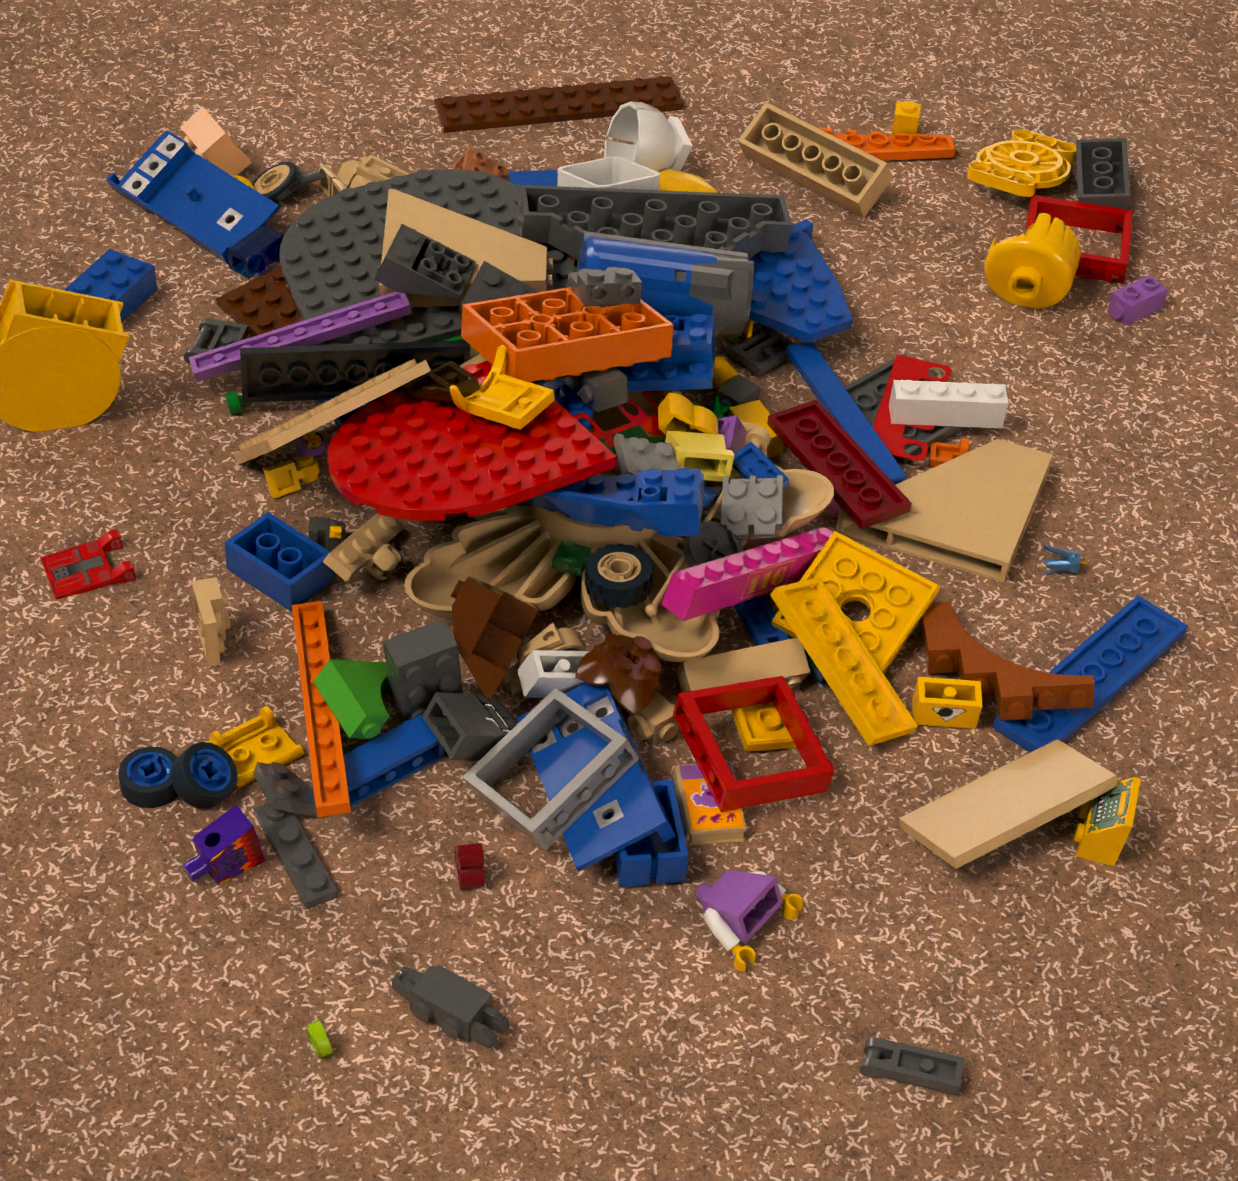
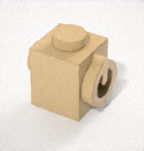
[628,690,678,745]

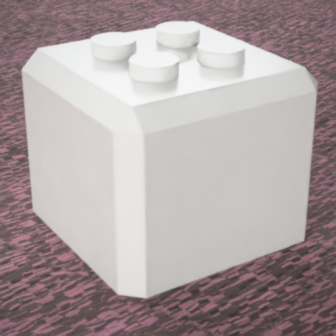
[558,156,660,190]

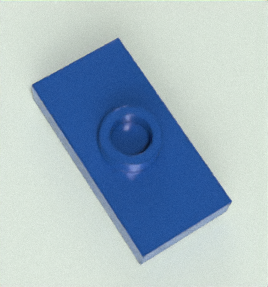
[732,442,789,488]

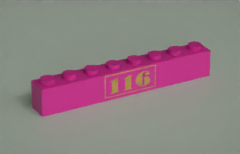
[661,527,833,621]

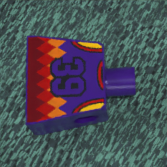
[182,805,266,885]

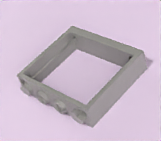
[463,688,639,851]

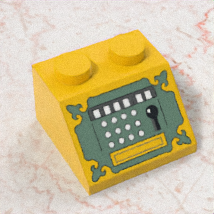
[1073,777,1141,866]

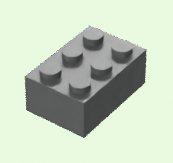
[383,619,463,723]

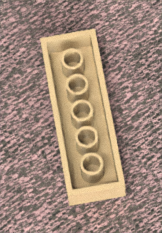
[738,102,893,218]

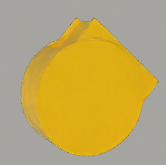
[0,279,130,432]

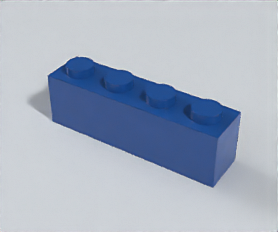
[343,714,444,807]

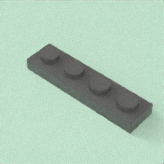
[254,803,338,909]

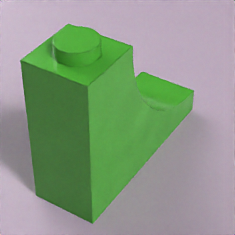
[313,659,390,739]

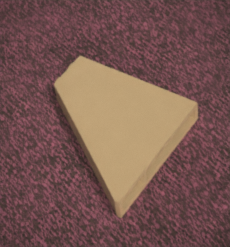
[379,189,554,308]
[836,439,1053,583]

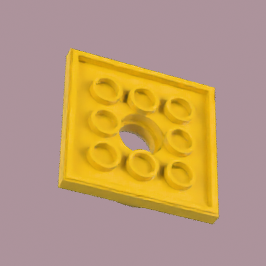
[772,531,940,674]

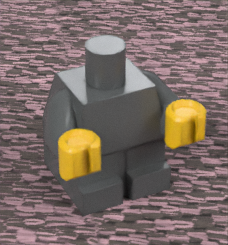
[309,517,352,552]

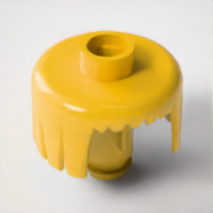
[984,213,1081,309]

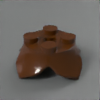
[575,633,663,716]

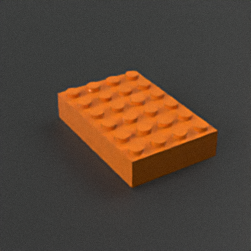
[461,287,674,382]

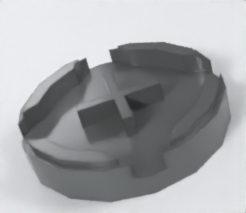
[683,522,742,567]

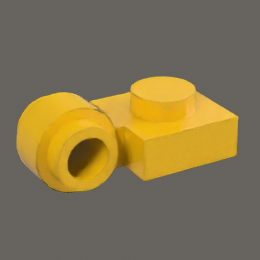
[263,455,320,499]

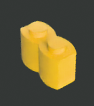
[658,393,719,435]

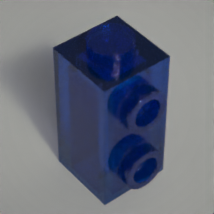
[228,224,284,279]

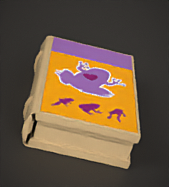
[672,761,746,846]

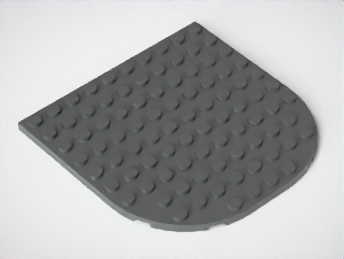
[280,169,576,345]

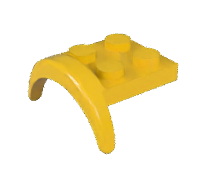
[450,345,555,430]

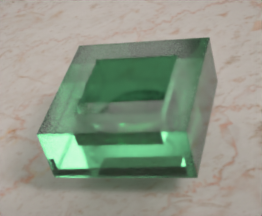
[552,540,591,577]

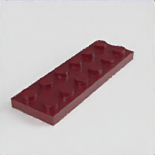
[767,400,912,529]

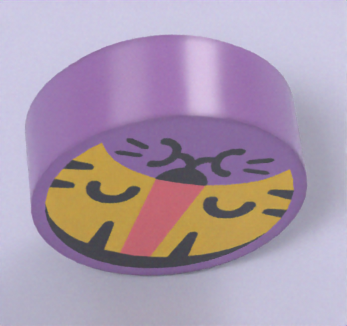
[296,431,325,456]

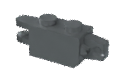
[392,965,510,1048]

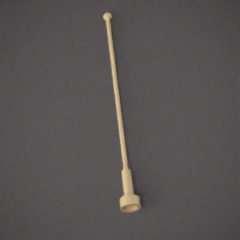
[645,426,771,616]

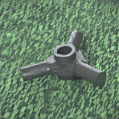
[271,165,326,204]

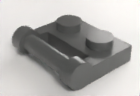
[184,318,249,363]
[724,325,794,377]

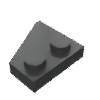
[253,762,329,818]

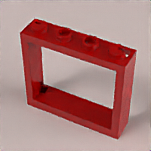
[1025,195,1133,284]
[672,676,834,812]

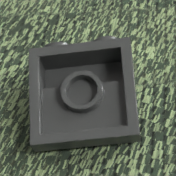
[568,267,642,307]

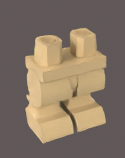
[319,156,373,197]

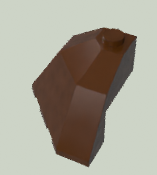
[450,576,540,699]

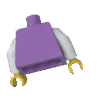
[696,870,803,972]

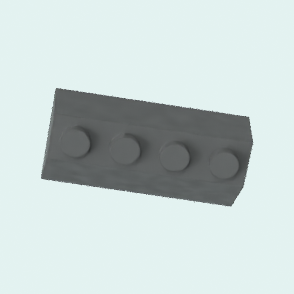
[1076,138,1130,210]

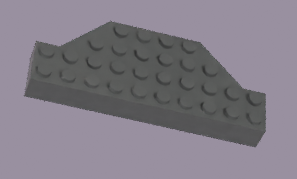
[517,185,792,260]

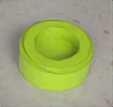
[306,1020,333,1058]

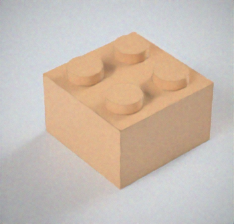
[180,107,252,175]

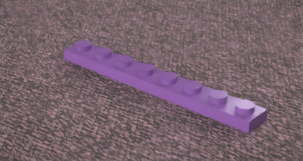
[188,291,412,382]

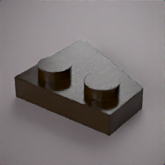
[402,360,481,402]

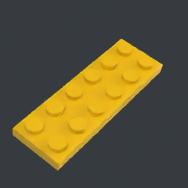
[770,577,918,746]

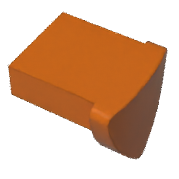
[929,438,970,467]

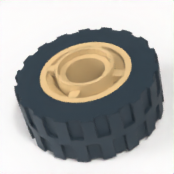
[585,544,654,609]

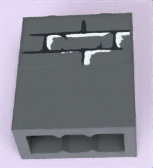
[422,692,517,761]

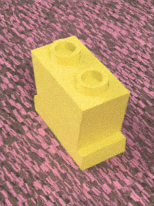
[665,431,734,482]

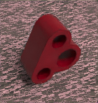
[454,843,484,890]

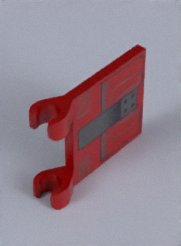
[40,529,136,600]

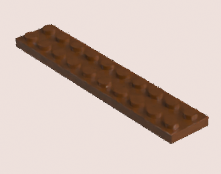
[434,76,683,133]

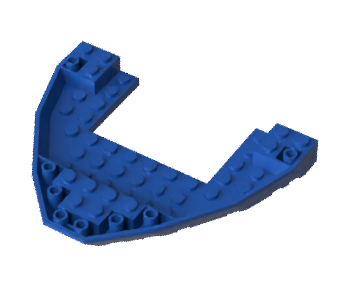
[524,314,716,536]

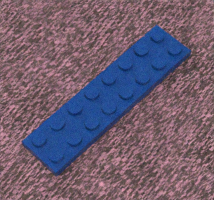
[992,595,1188,752]

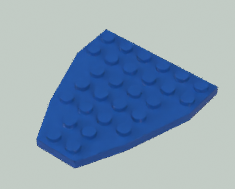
[748,222,853,343]

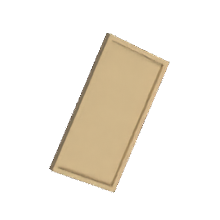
[899,739,1118,869]

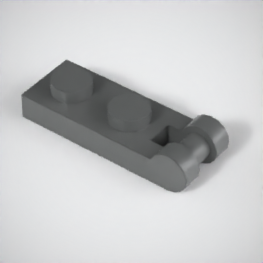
[860,1037,965,1095]

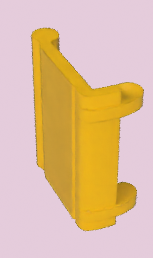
[207,706,305,790]

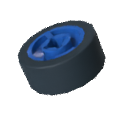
[170,742,238,809]
[118,746,178,808]

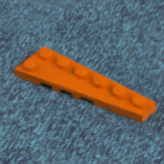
[818,128,956,161]

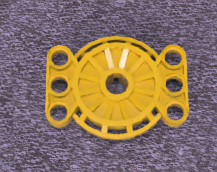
[967,129,1077,197]

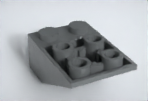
[374,224,476,299]

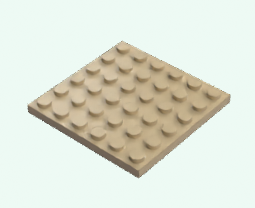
[233,359,431,464]

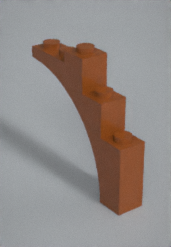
[920,601,1095,721]

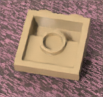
[192,577,231,667]

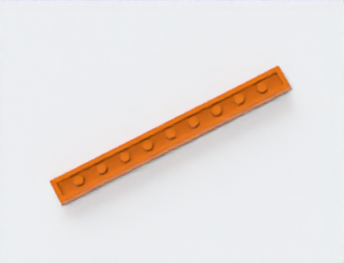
[292,601,351,818]

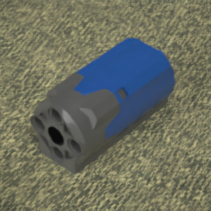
[576,231,754,338]

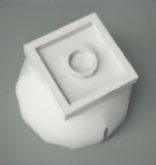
[604,101,693,172]

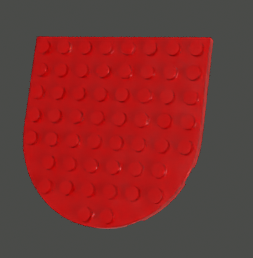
[327,361,618,521]

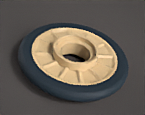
[252,162,297,200]

